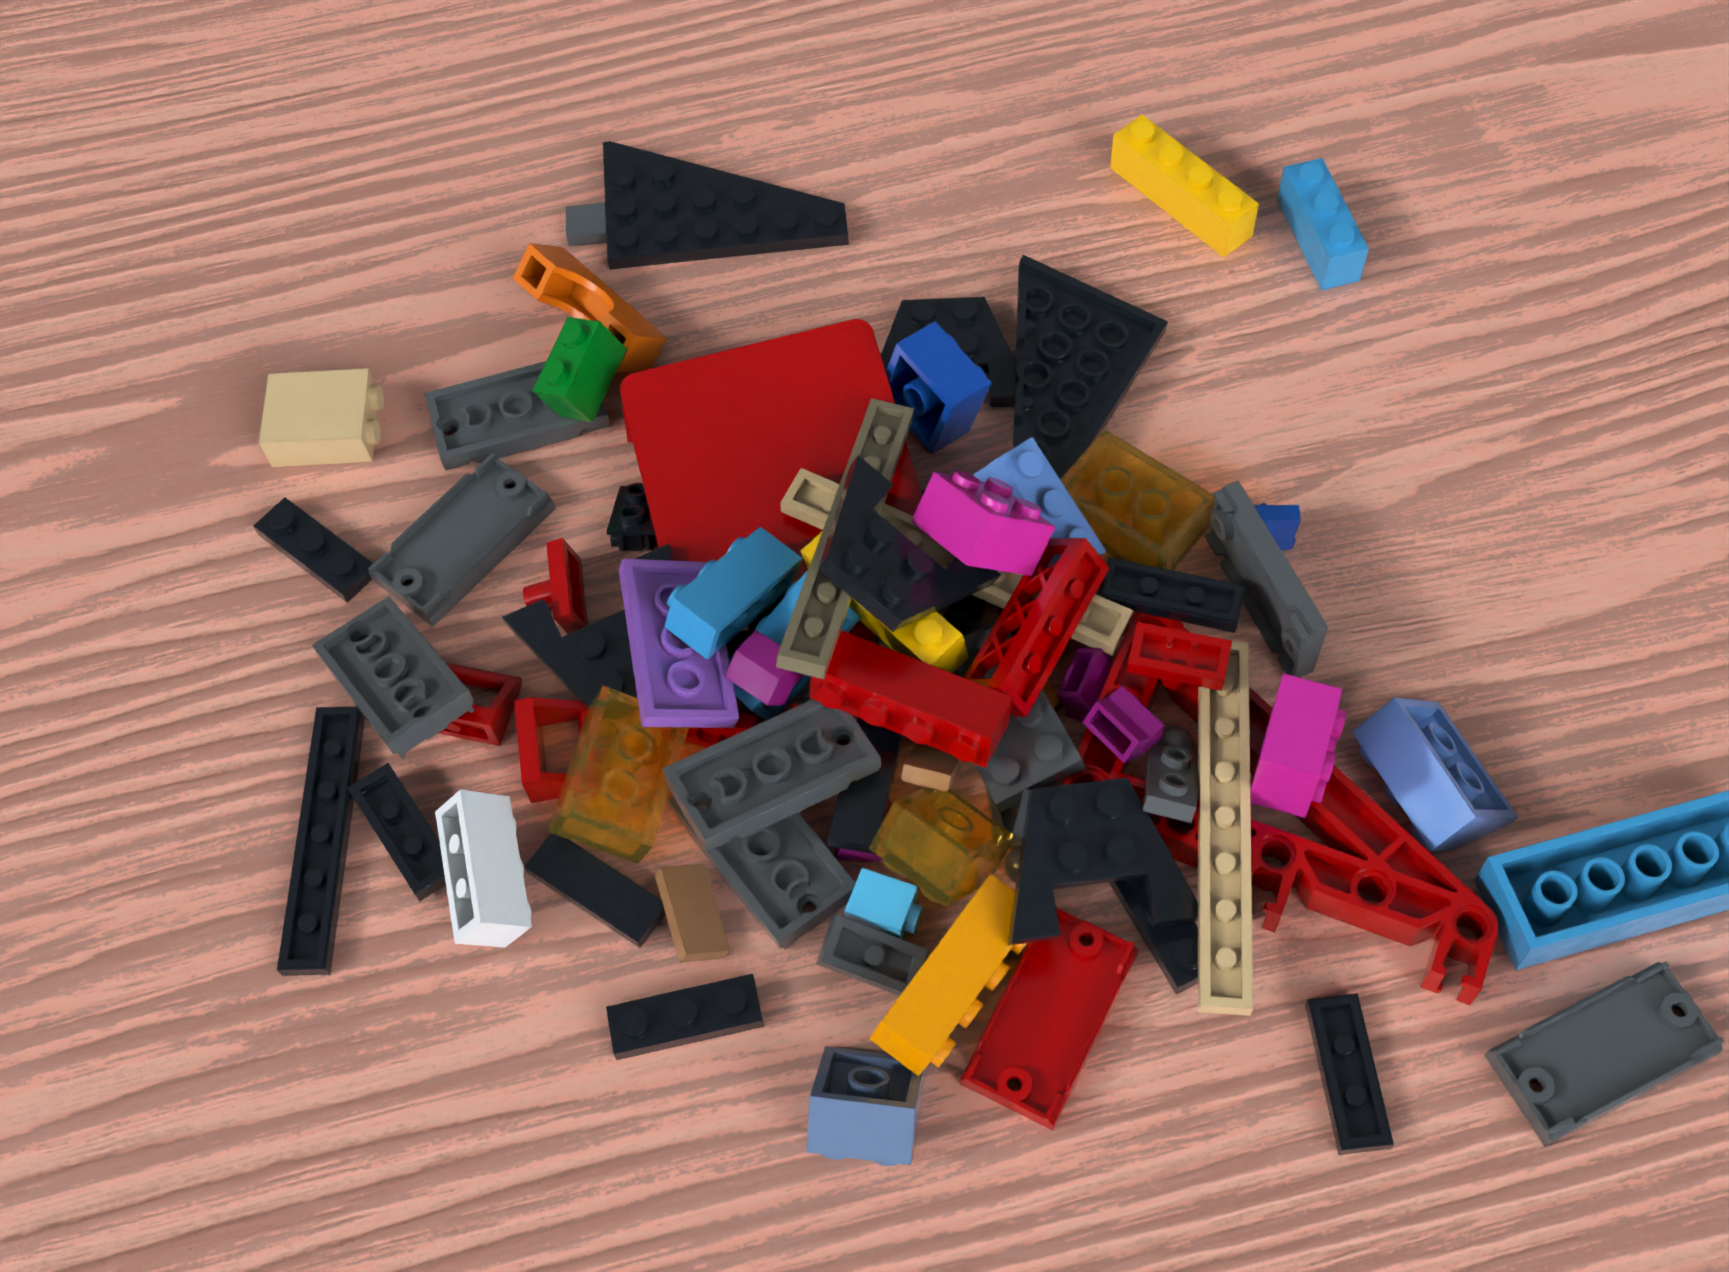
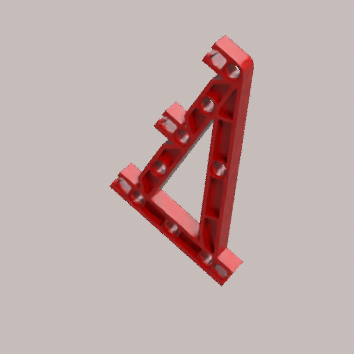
[1063,612,1499,1006]

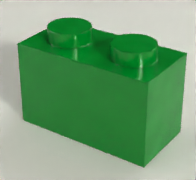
[532,317,627,423]

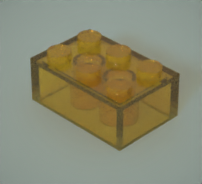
[1060,429,1215,570]
[547,686,689,864]

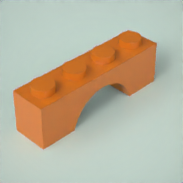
[513,243,667,372]

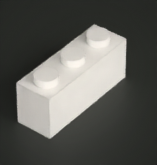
[435,789,532,948]

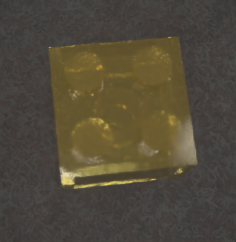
[869,787,1013,907]

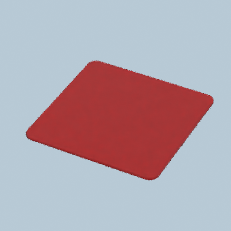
[620,319,923,571]

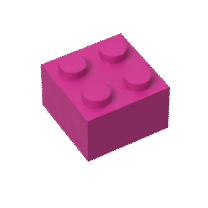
[911,470,1056,576]
[1250,673,1347,818]

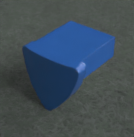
[1254,503,1301,551]

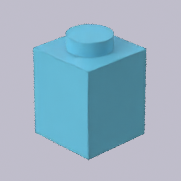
[844,868,924,940]

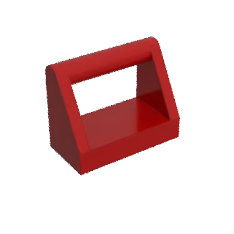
[438,662,522,746]
[514,697,604,803]

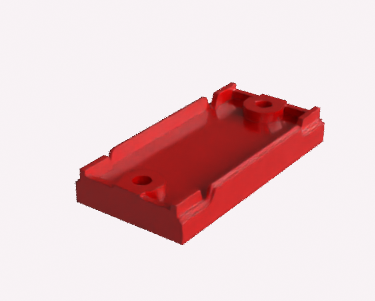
[960,906,1139,1131]

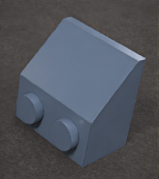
[806,1046,924,1166]

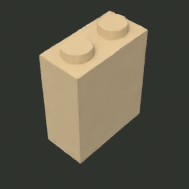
[259,368,384,467]

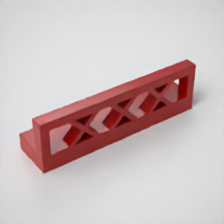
[964,538,1109,717]

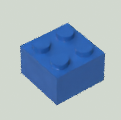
[886,321,992,454]

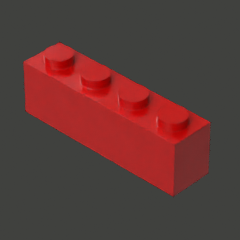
[810,630,1013,768]

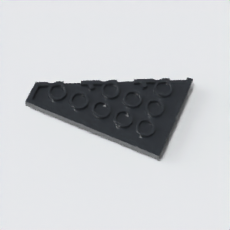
[603,141,849,270]
[1013,255,1168,488]

